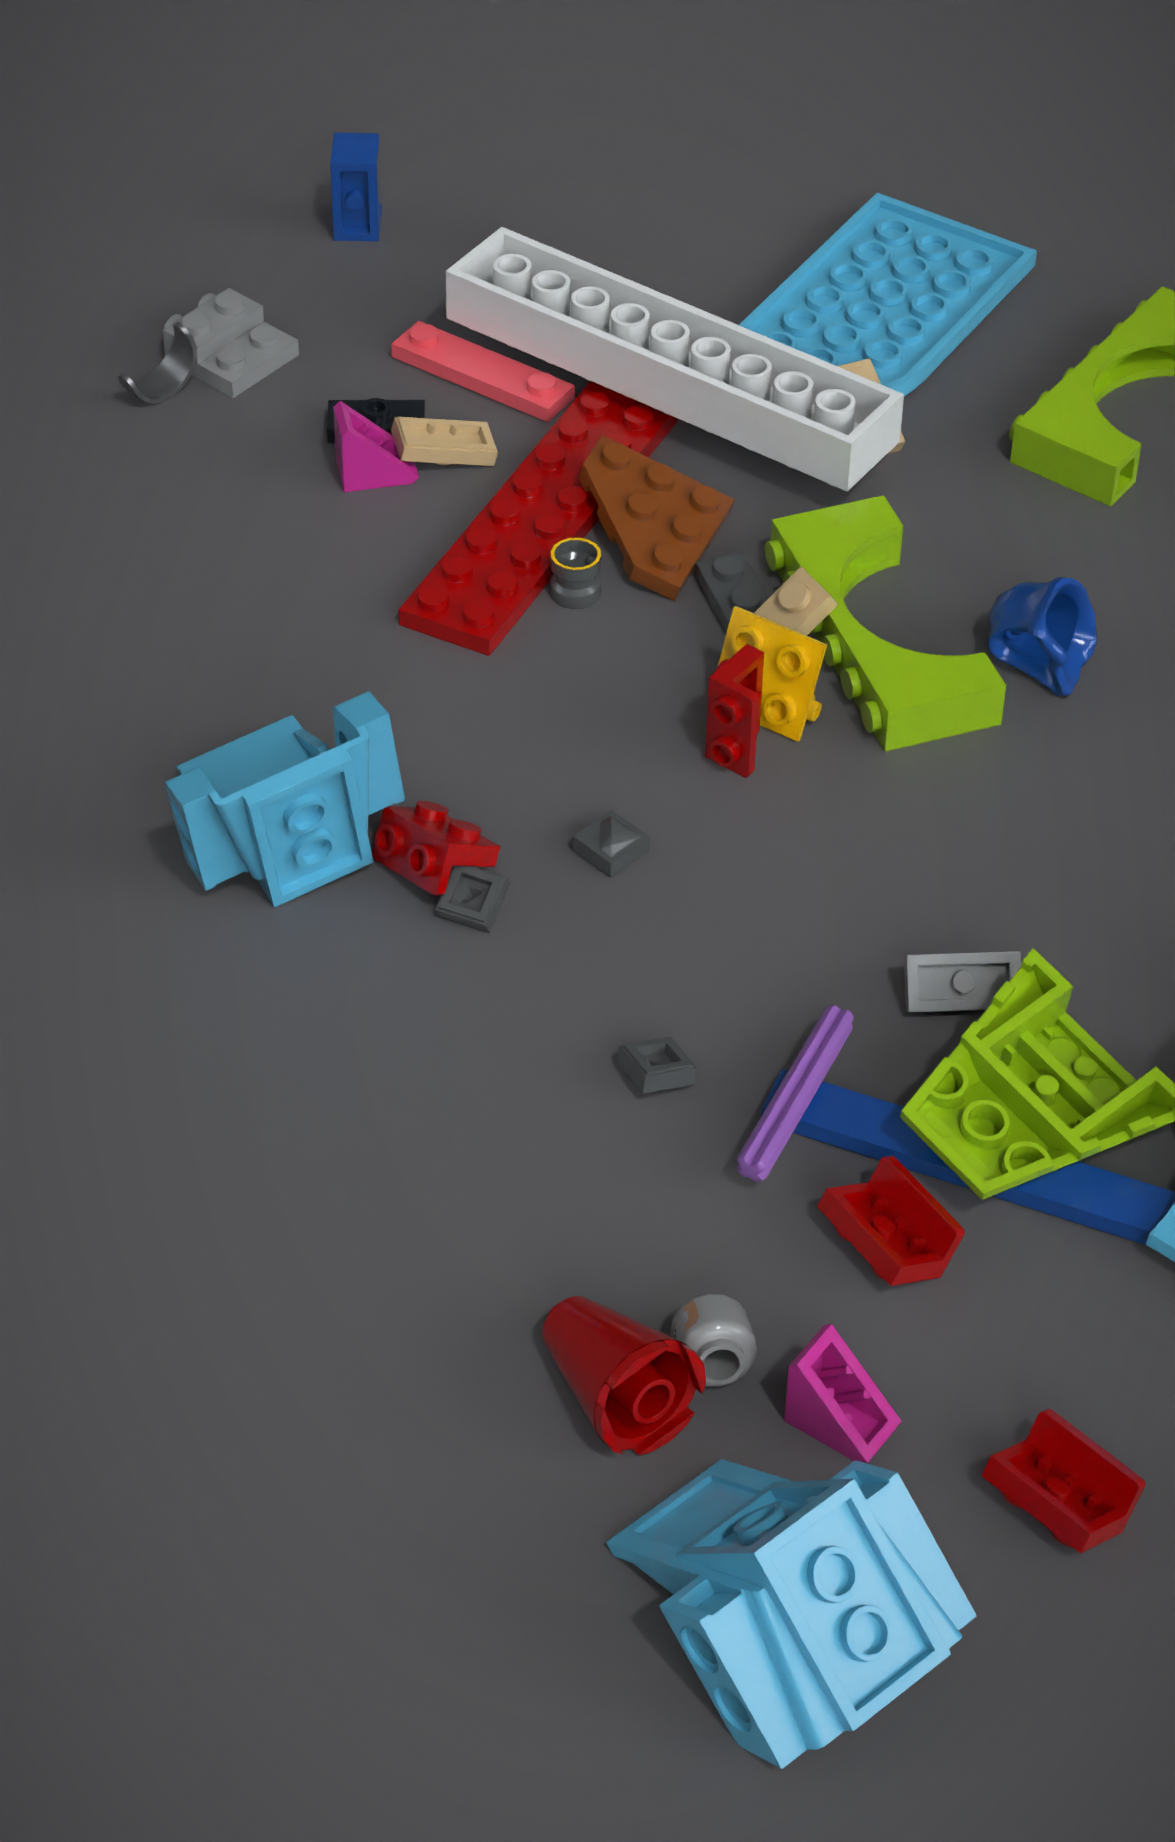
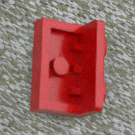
[705,644,764,778]
[372,801,501,895]
[817,1156,965,1286]
[981,1409,1145,1554]

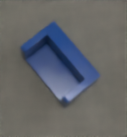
[330,132,382,241]

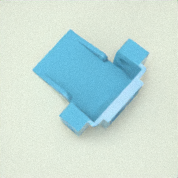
[164,691,405,908]
[606,1459,977,1769]

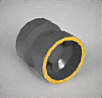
[550,538,601,609]

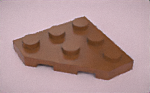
[579,435,735,601]

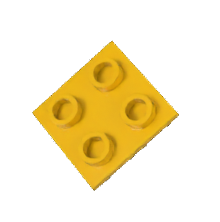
[718,606,827,742]

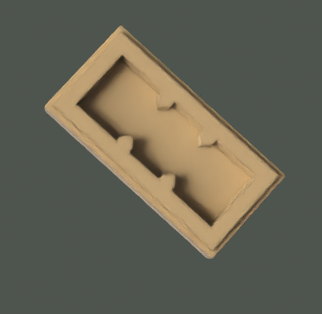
[391,417,498,466]

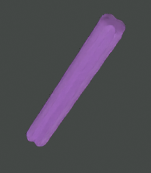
[737,1005,854,1182]

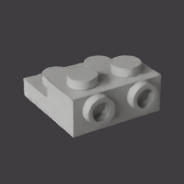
[163,288,299,398]

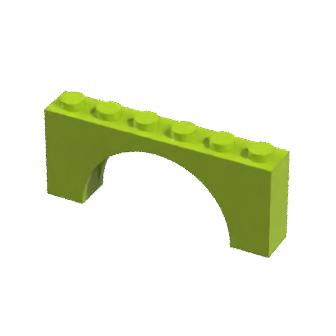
[1009,286,1175,507]
[765,495,1006,752]

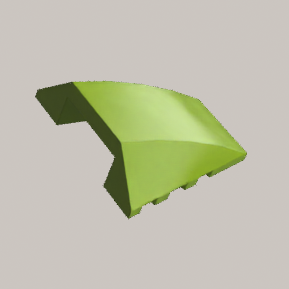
[900,948,1175,1200]

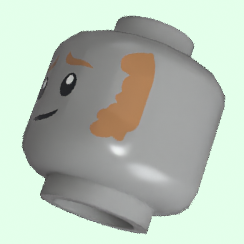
[670,1293,757,1387]

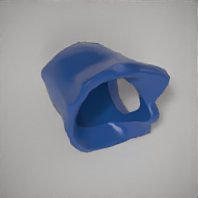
[988,577,1098,696]

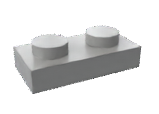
[904,951,1021,1012]

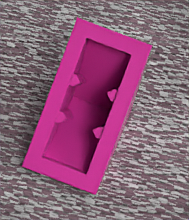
[333,401,419,492]
[784,1324,902,1463]

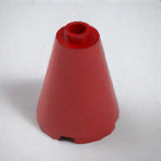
[542,1296,706,1455]

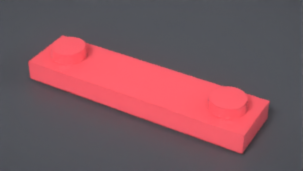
[391,321,575,422]

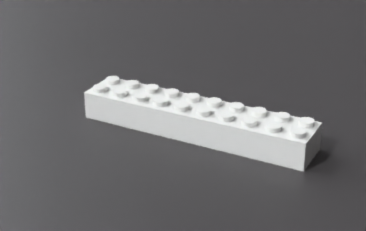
[445,227,904,492]

